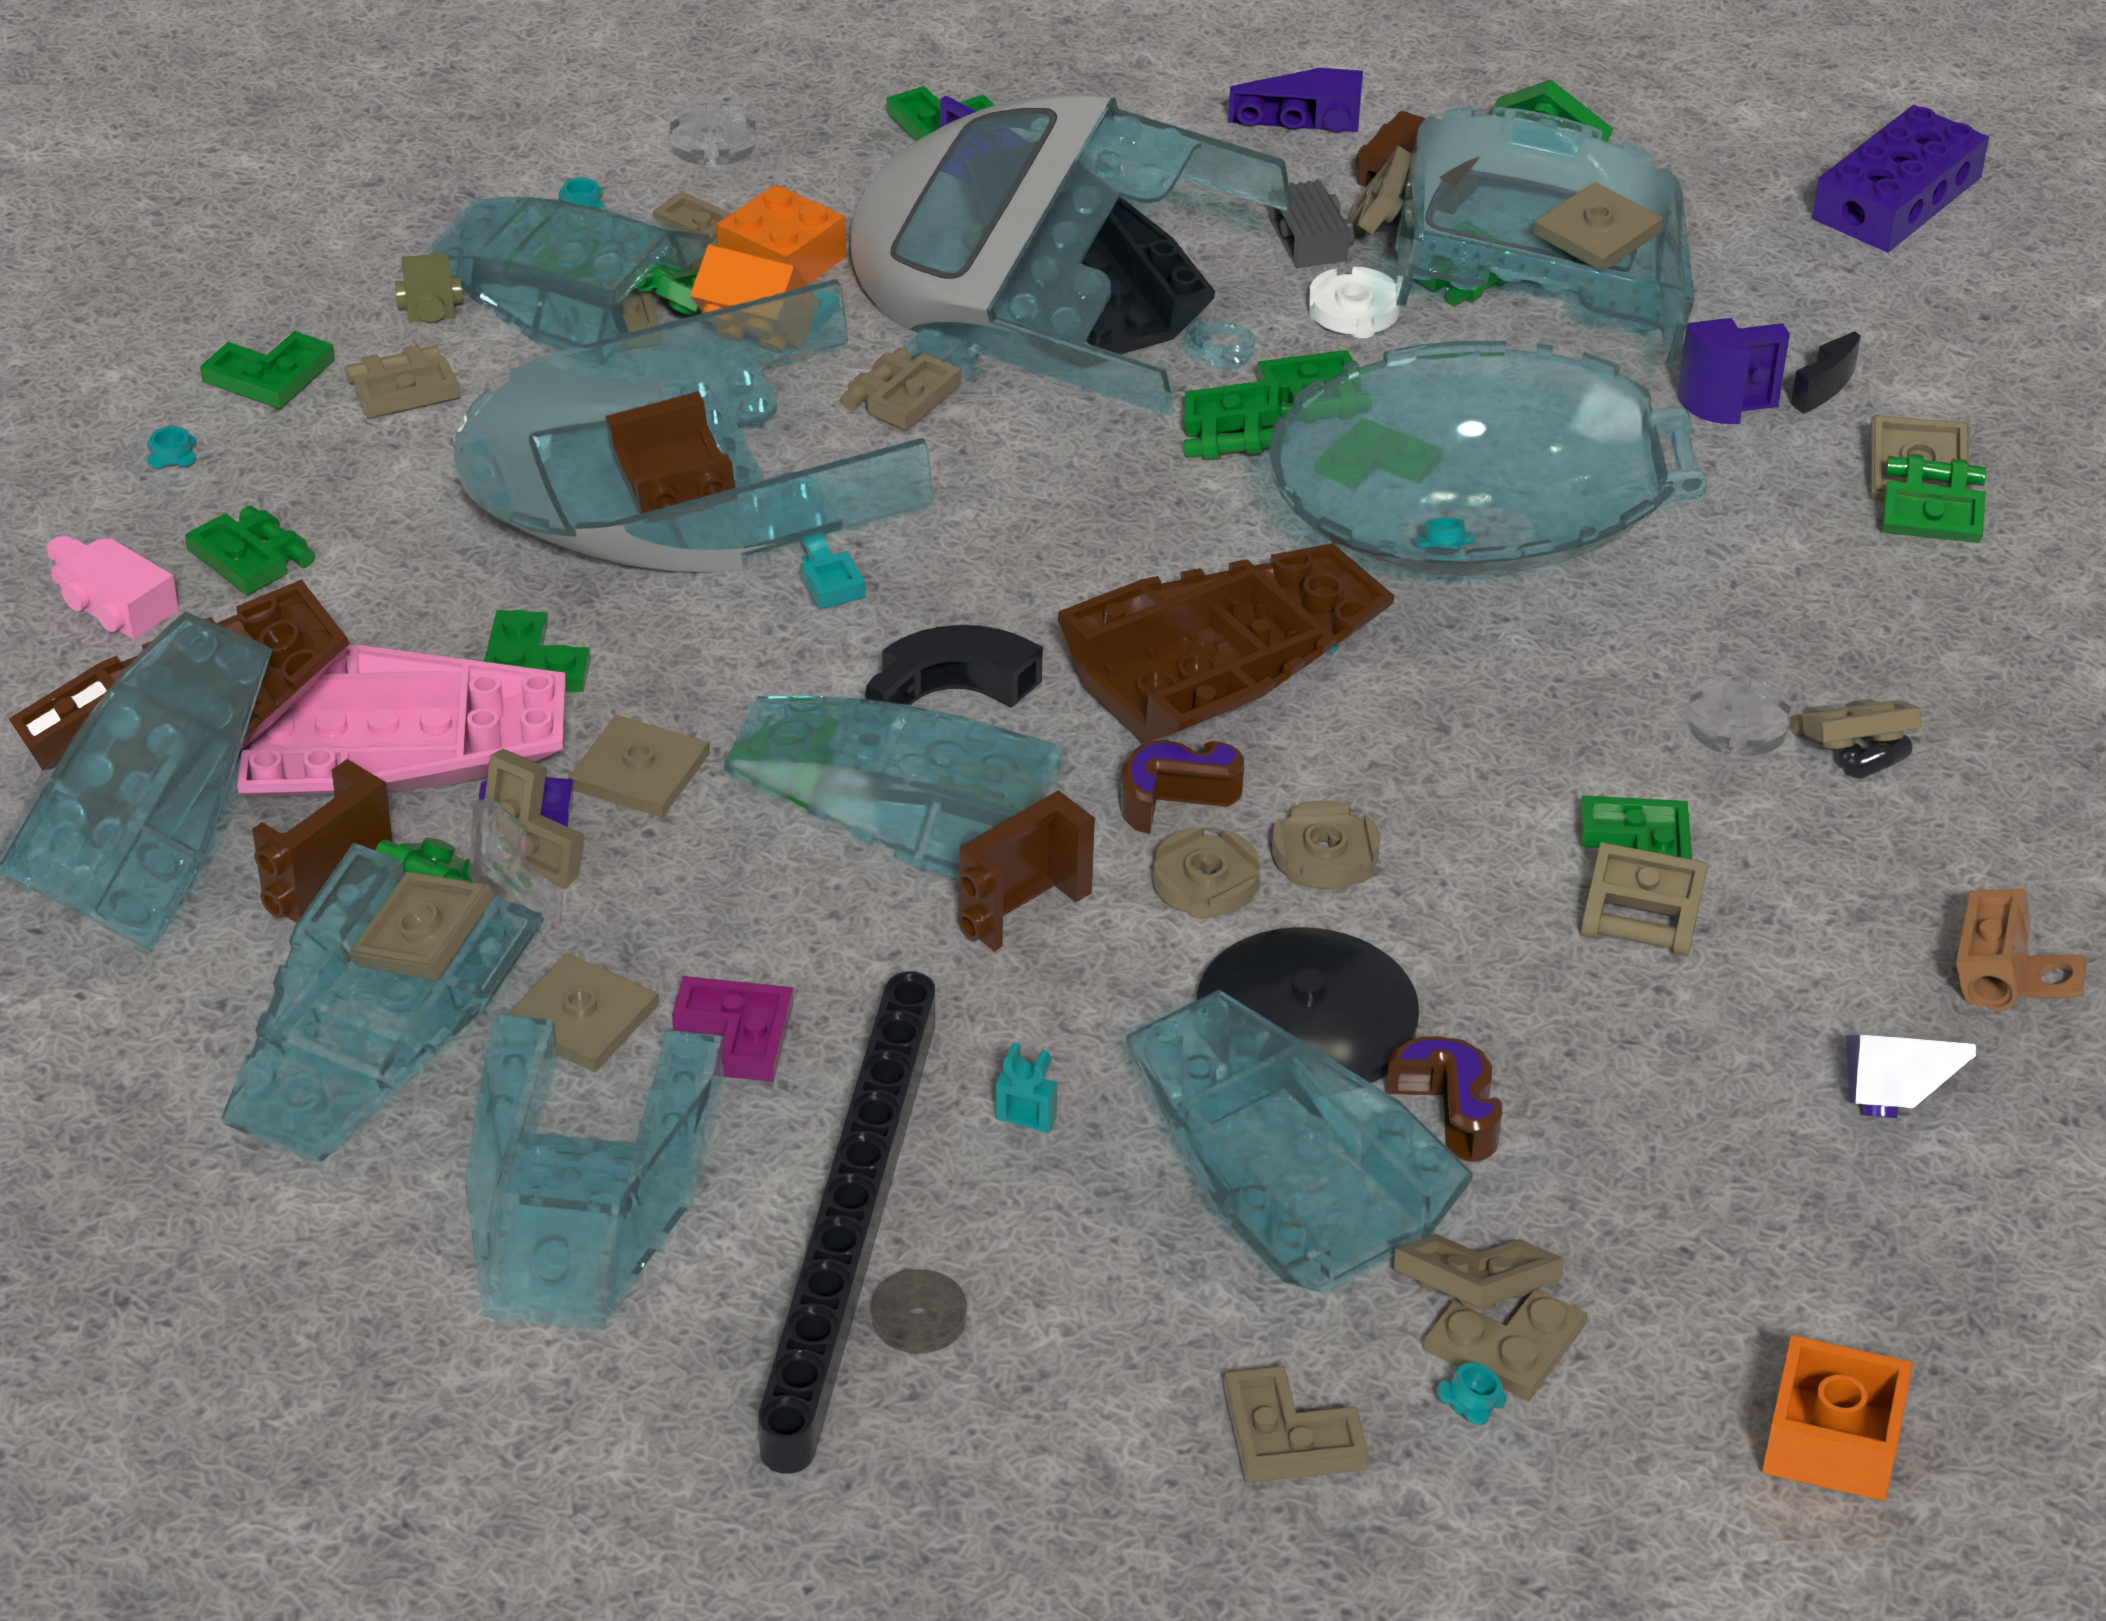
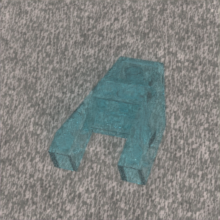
[464,1014,725,1330]

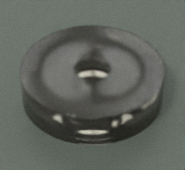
[871,1269,967,1354]

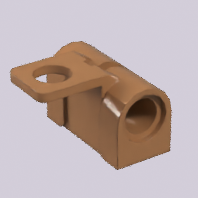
[1956,889,2087,1011]

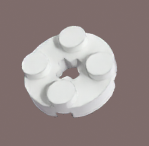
[1309,267,1401,338]

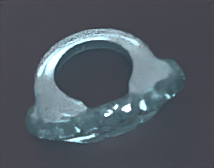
[1182,317,1256,370]

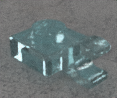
[902,328,983,382]

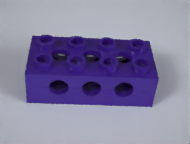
[1812,104,1989,253]

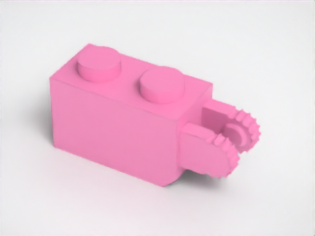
[46,535,179,640]

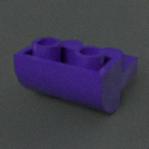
[1677,318,1790,424]

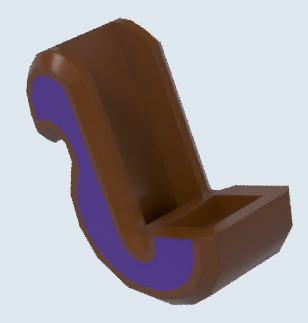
[1120,740,1244,834]
[1386,1036,1502,1162]

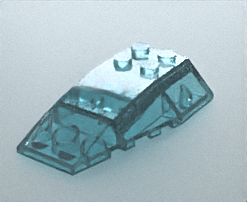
[423,197,711,363]
[724,695,1070,879]
[221,843,544,1164]

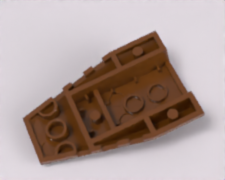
[1058,543,1395,743]
[9,579,350,849]

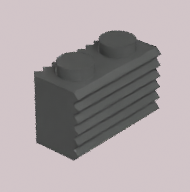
[1269,178,1355,268]

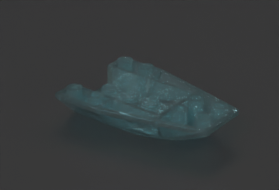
[0,611,272,951]
[1126,990,1473,1294]

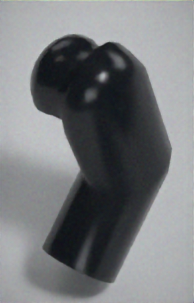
[1837,734,1913,779]

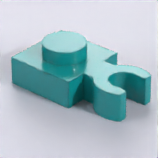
[995,1042,1058,1133]

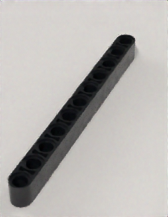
[759,971,935,1474]

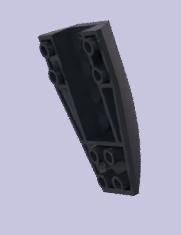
[969,144,1216,364]

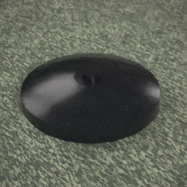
[1196,927,1419,1096]

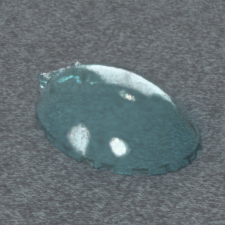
[1270,341,1708,576]

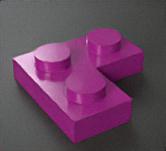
[672,976,793,1082]

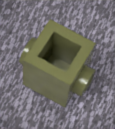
[395,253,463,323]

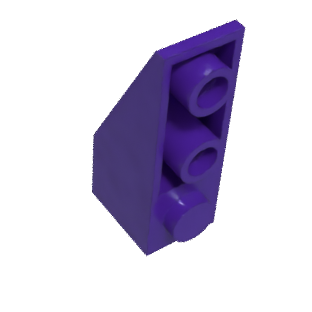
[1228,68,1363,132]

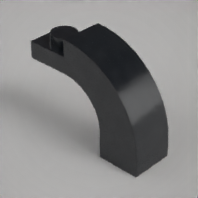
[865,625,1043,728]

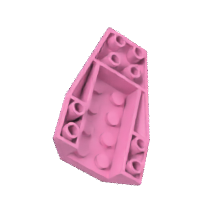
[237,645,566,797]

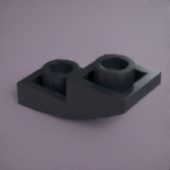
[1791,331,1861,414]

